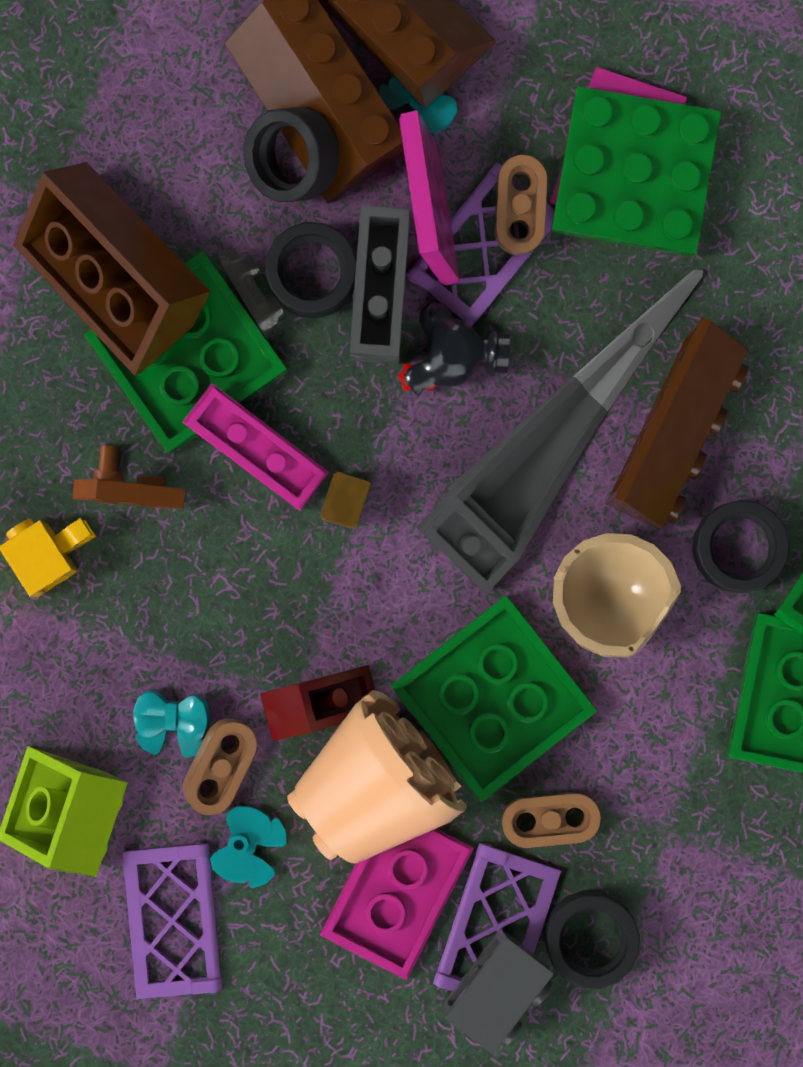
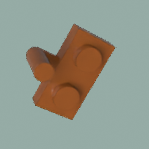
[72,445,185,509]

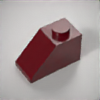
[260,665,375,741]

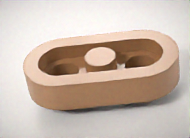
[494,155,547,255]
[183,718,257,815]
[501,792,601,848]

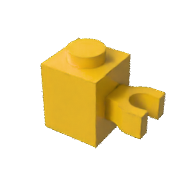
[0,518,97,597]

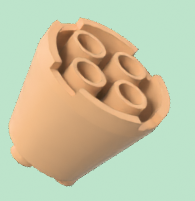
[287,691,467,864]

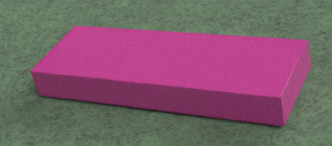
[182,383,329,511]

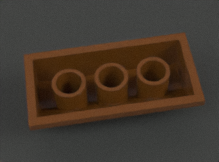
[225,0,405,204]
[318,0,496,109]
[14,162,211,376]
[606,317,749,529]

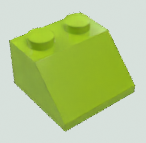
[0,746,128,877]

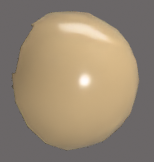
[553,533,681,658]

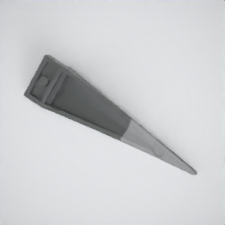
[416,269,704,594]

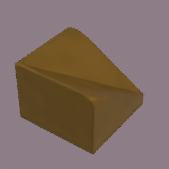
[320,472,372,528]

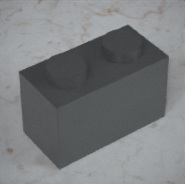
[441,928,554,1055]

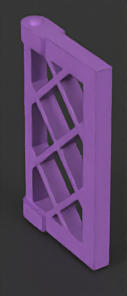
[406,163,555,327]
[122,841,223,999]
[433,843,561,991]

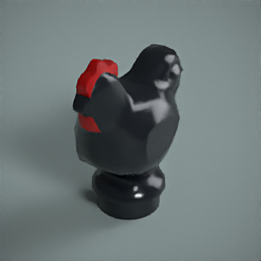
[398,302,510,396]

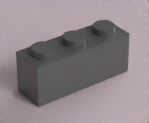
[349,205,410,364]

